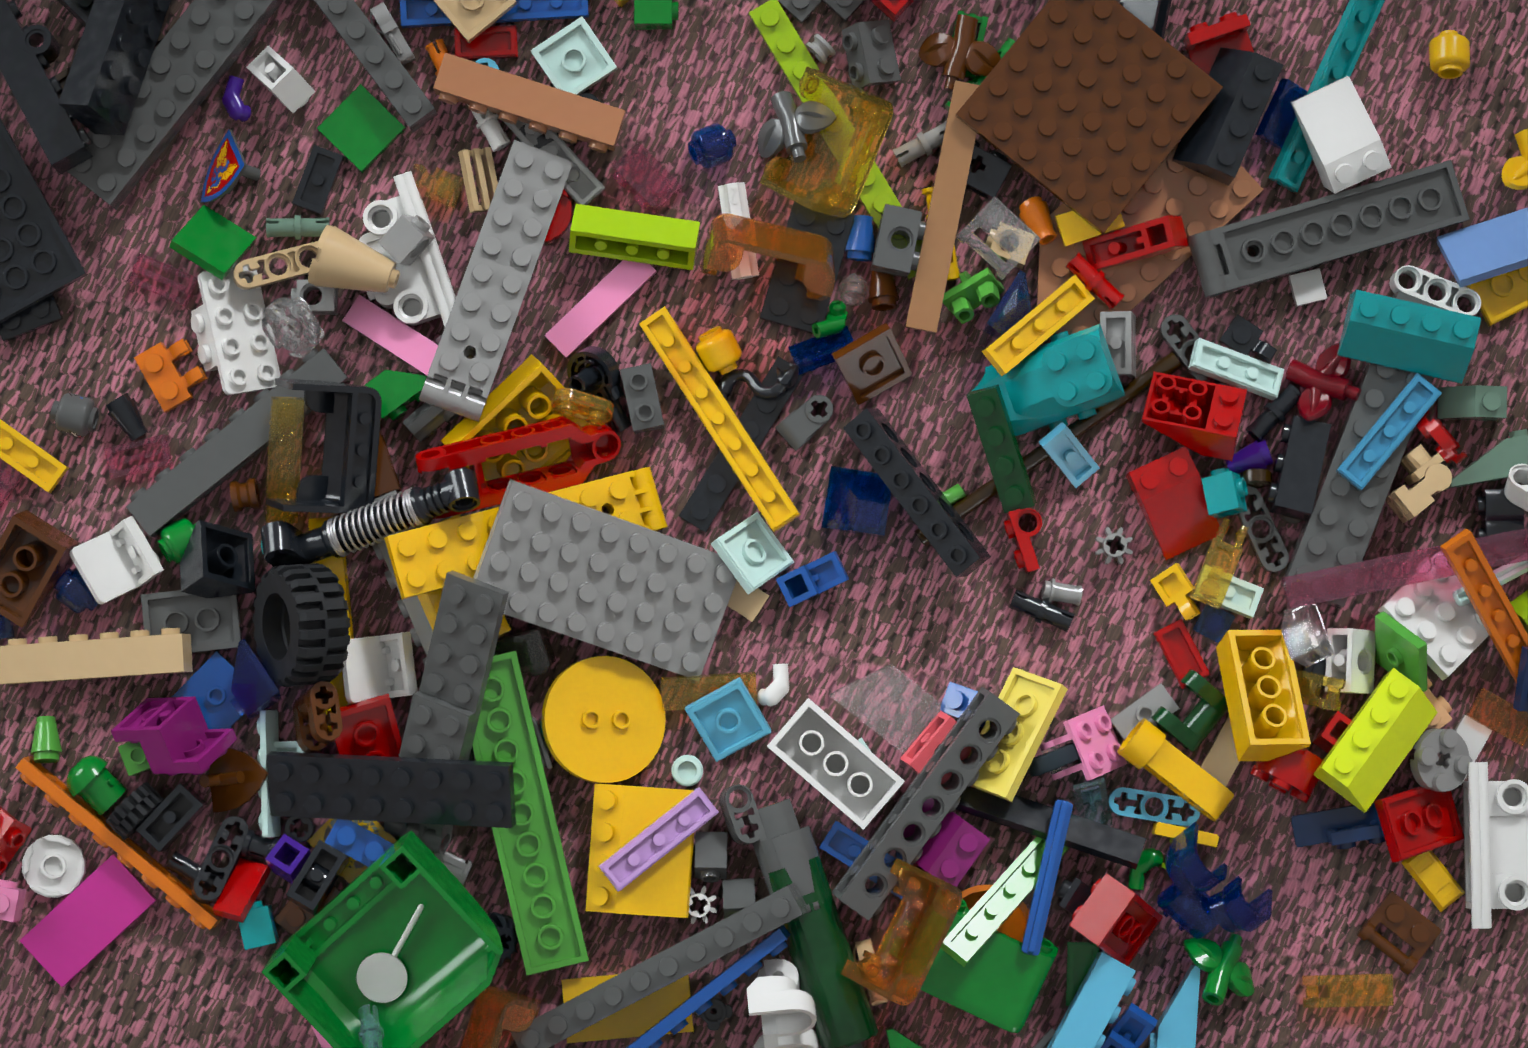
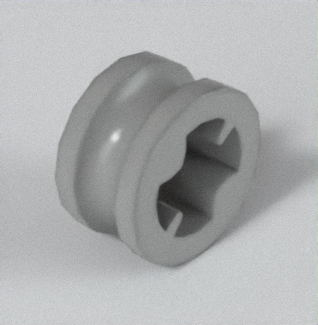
[805,33,836,65]

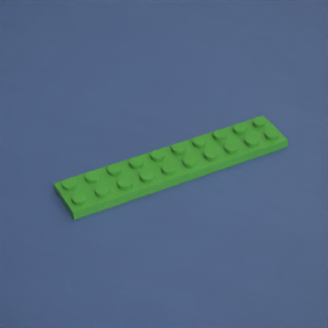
[472,650,589,975]

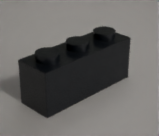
[1267,415,1331,521]

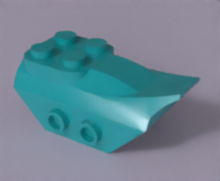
[972,324,1125,437]

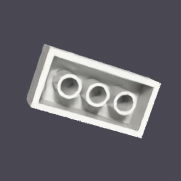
[767,698,905,830]

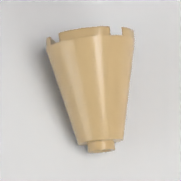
[308,225,400,293]

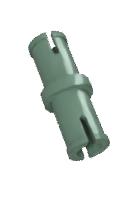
[266,215,330,240]

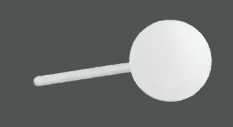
[357,904,424,1003]

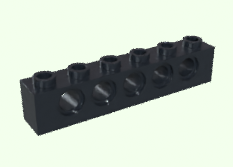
[843,408,991,577]

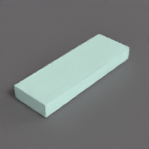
[1188,338,1285,401]

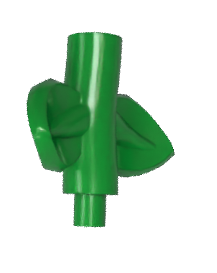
[1183,934,1255,1006]

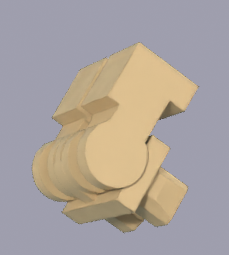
[1385,444,1452,523]

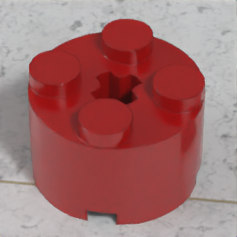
[1250,749,1323,804]

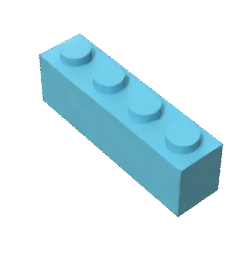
[1047,952,1136,1048]

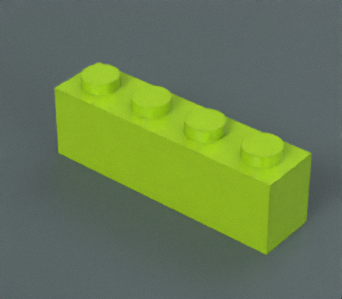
[569,204,700,270]

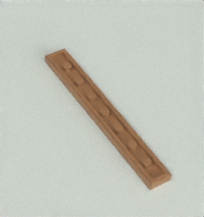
[905,80,979,334]

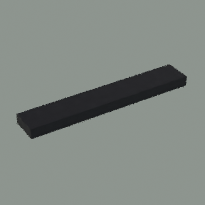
[956,786,1146,870]

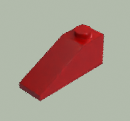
[1082,215,1189,270]

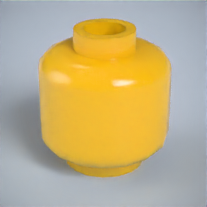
[1429,30,1470,79]
[696,326,742,375]

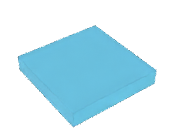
[685,677,771,762]

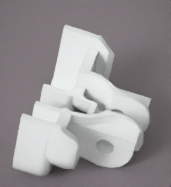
[747,959,819,1048]

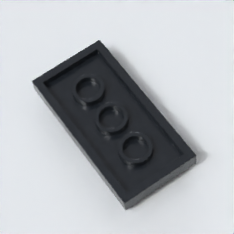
[760,198,854,334]

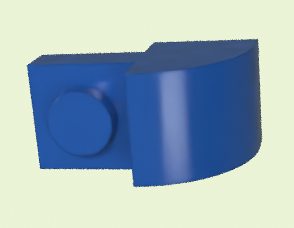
[776,551,849,607]
[1101,1002,1158,1048]

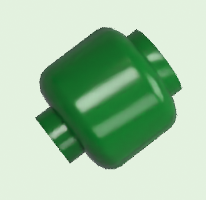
[157,518,196,565]

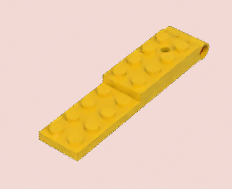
[384,467,668,600]

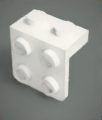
[69,515,164,604]
[342,632,418,703]

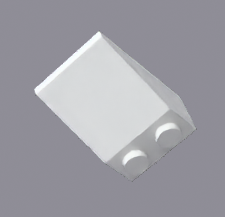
[1291,76,1391,194]

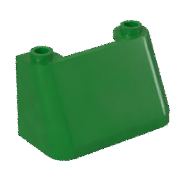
[906,893,1059,1033]

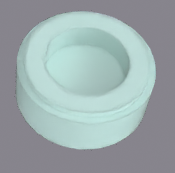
[672,755,703,786]

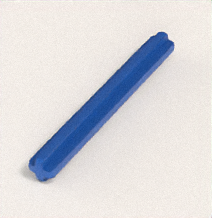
[1021,800,1073,956]

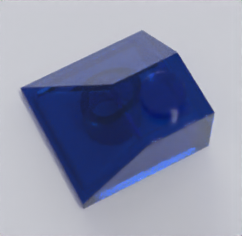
[983,270,1032,339]
[821,466,891,538]
[230,639,281,720]

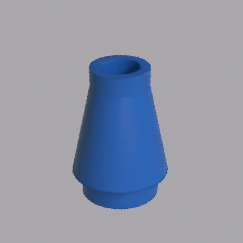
[845,215,875,262]

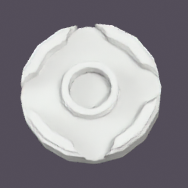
[22,835,86,898]

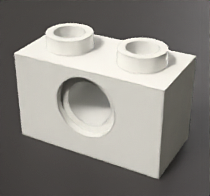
[1325,628,1375,694]

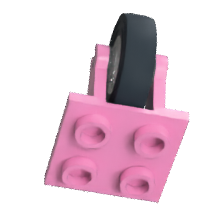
[1028,705,1127,781]

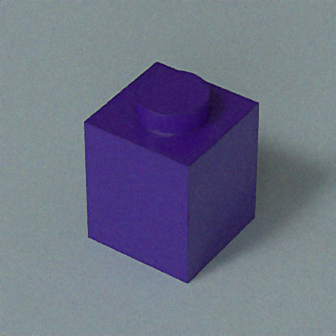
[265,834,311,884]

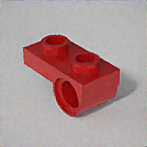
[1003,508,1042,574]

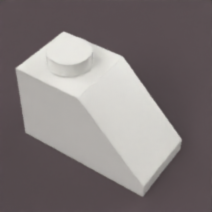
[246,46,316,113]

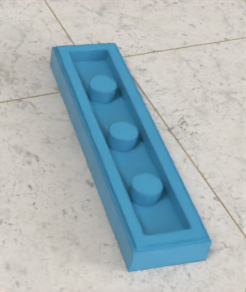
[1336,373,1442,491]

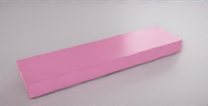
[544,260,657,359]
[342,295,438,376]

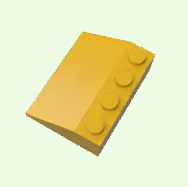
[440,354,597,481]
[586,783,694,918]

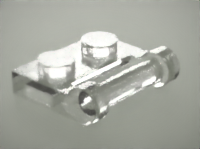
[956,196,1041,280]

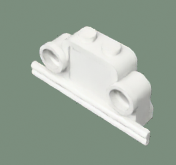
[359,171,456,326]
[1463,762,1528,929]

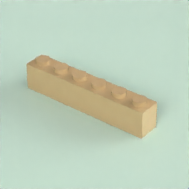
[0,628,193,684]

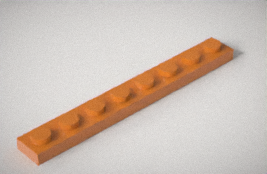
[15,756,224,930]

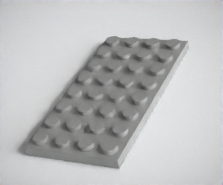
[473,479,737,681]

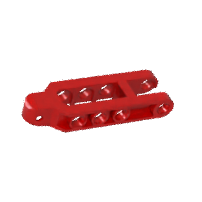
[415,416,621,519]

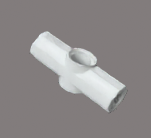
[718,182,759,280]

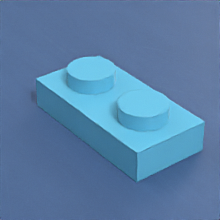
[1039,422,1100,488]

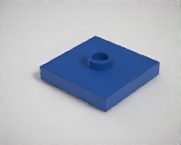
[172,651,263,729]

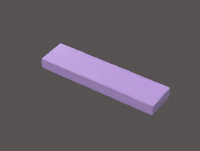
[598,787,719,892]

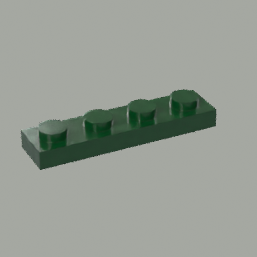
[966,384,1037,513]

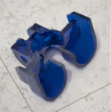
[1157,822,1272,939]

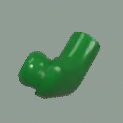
[812,300,848,338]
[1128,848,1164,890]

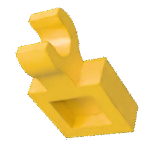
[1150,563,1201,621]

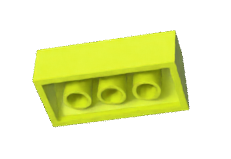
[1313,668,1438,813]

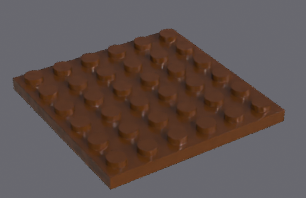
[956,0,1223,235]

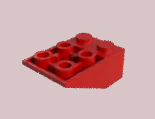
[1142,371,1247,461]

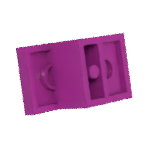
[111,696,237,776]

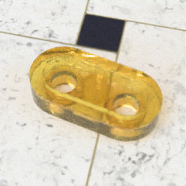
[552,388,614,426]

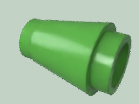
[30,716,62,764]

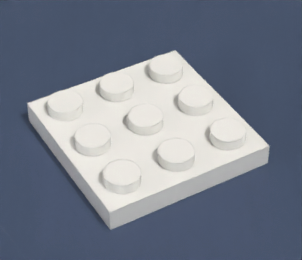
[1378,551,1489,681]

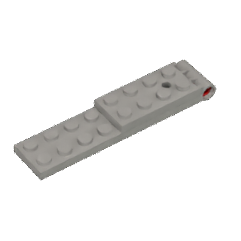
[419,140,573,422]

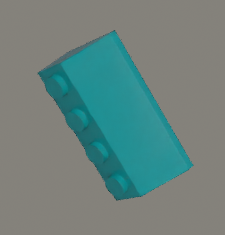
[1337,289,1481,384]

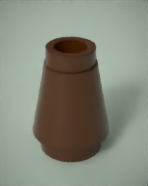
[868,271,899,311]

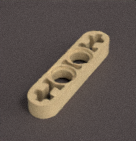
[232,241,319,290]

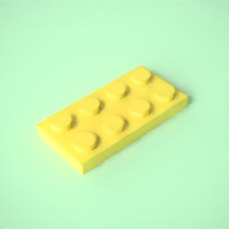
[968,667,1068,802]

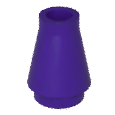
[1225,440,1274,474]

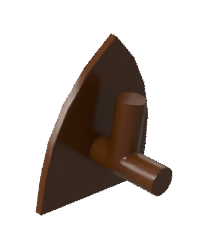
[199,748,268,813]

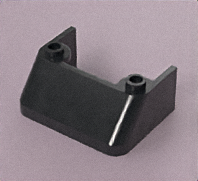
[266,378,382,513]

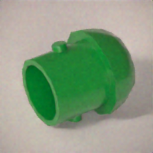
[66,755,127,816]

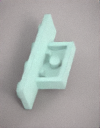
[257,710,306,838]

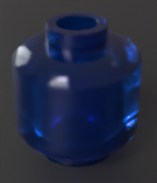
[688,123,737,169]
[53,568,98,614]

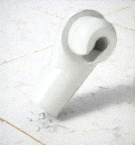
[757,664,789,707]

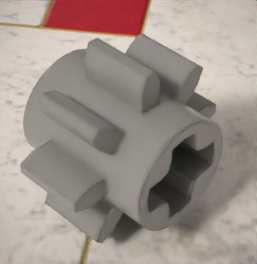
[1095,527,1133,565]

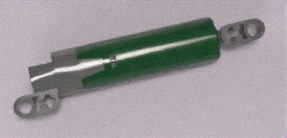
[719,784,879,1048]

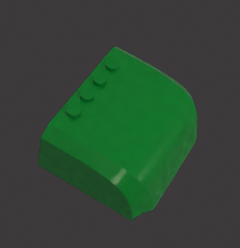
[262,830,503,1048]

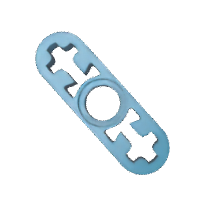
[1108,787,1200,826]

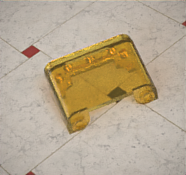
[759,66,893,218]

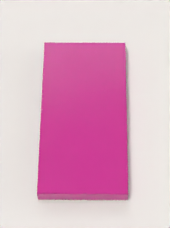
[19,854,157,987]

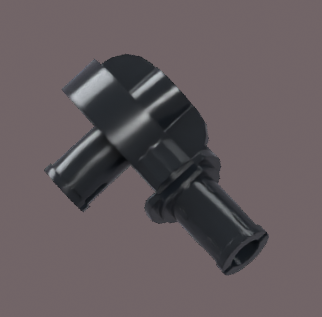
[567,346,632,434]

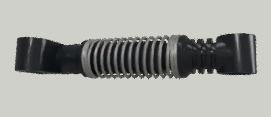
[260,468,480,567]

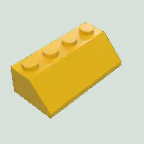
[1216,630,1311,761]

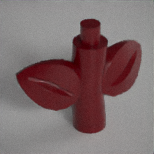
[1286,342,1362,422]

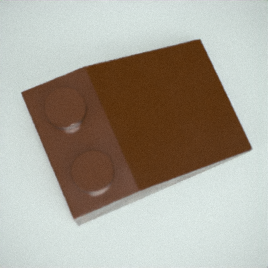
[0,510,79,628]

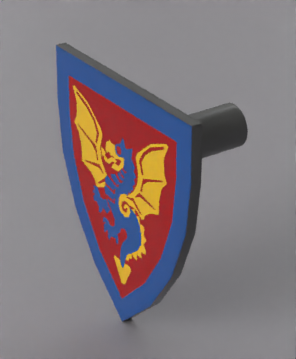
[201,129,261,203]

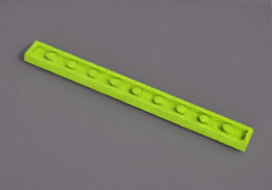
[749,0,922,280]

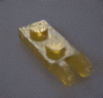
[1190,518,1248,609]

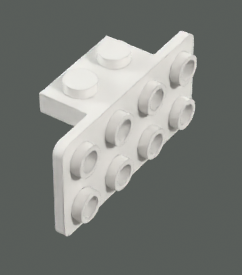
[191,267,281,395]

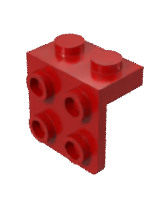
[1183,12,1254,75]

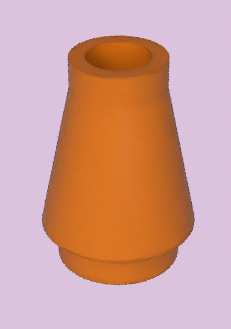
[1019,196,1057,245]

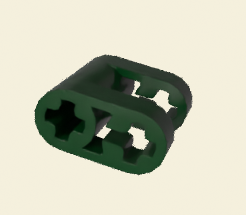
[1151,669,1228,753]

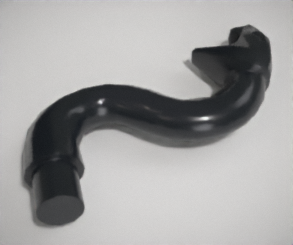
[717,363,799,401]

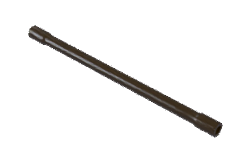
[914,352,1182,546]

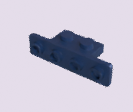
[1291,802,1386,849]

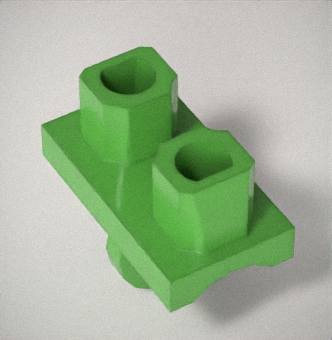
[943,267,1005,324]

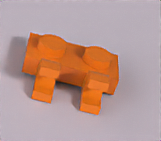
[134,339,208,413]

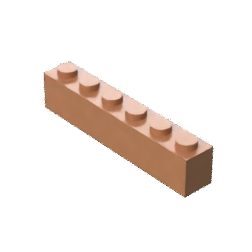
[433,53,626,153]

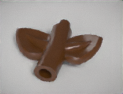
[919,14,1001,92]

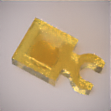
[413,164,464,209]

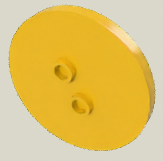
[541,656,666,783]

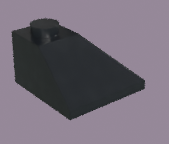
[180,520,256,598]

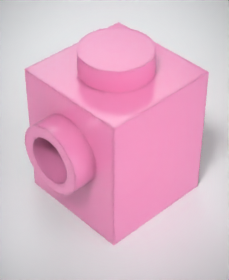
[0,879,26,922]

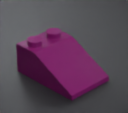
[903,798,990,891]

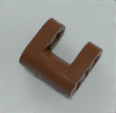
[293,681,343,753]

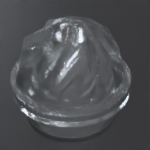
[838,273,870,306]

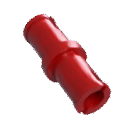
[1065,252,1125,310]

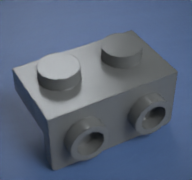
[842,20,901,90]

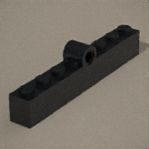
[0,0,93,175]

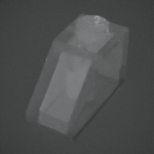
[1281,597,1335,667]

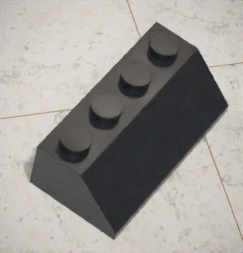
[1172,47,1283,186]

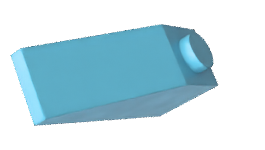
[1148,965,1200,1048]

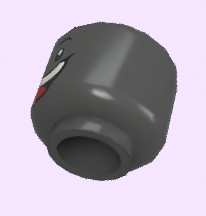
[50,393,100,437]

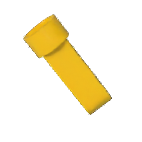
[1117,718,1234,821]

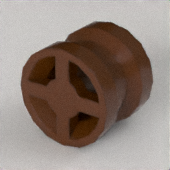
[229,478,261,513]

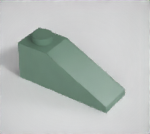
[1447,429,1528,489]

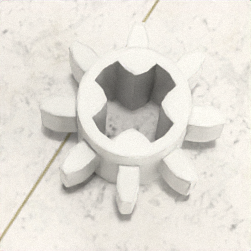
[689,886,717,924]

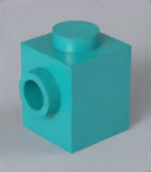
[1201,468,1248,519]

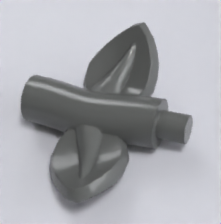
[758,91,837,163]

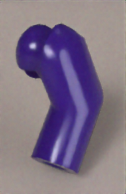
[222,76,251,122]

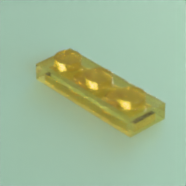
[661,672,757,711]

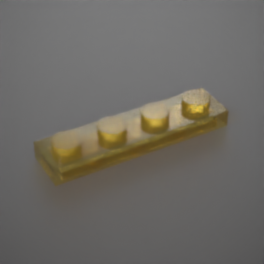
[265,397,305,523]

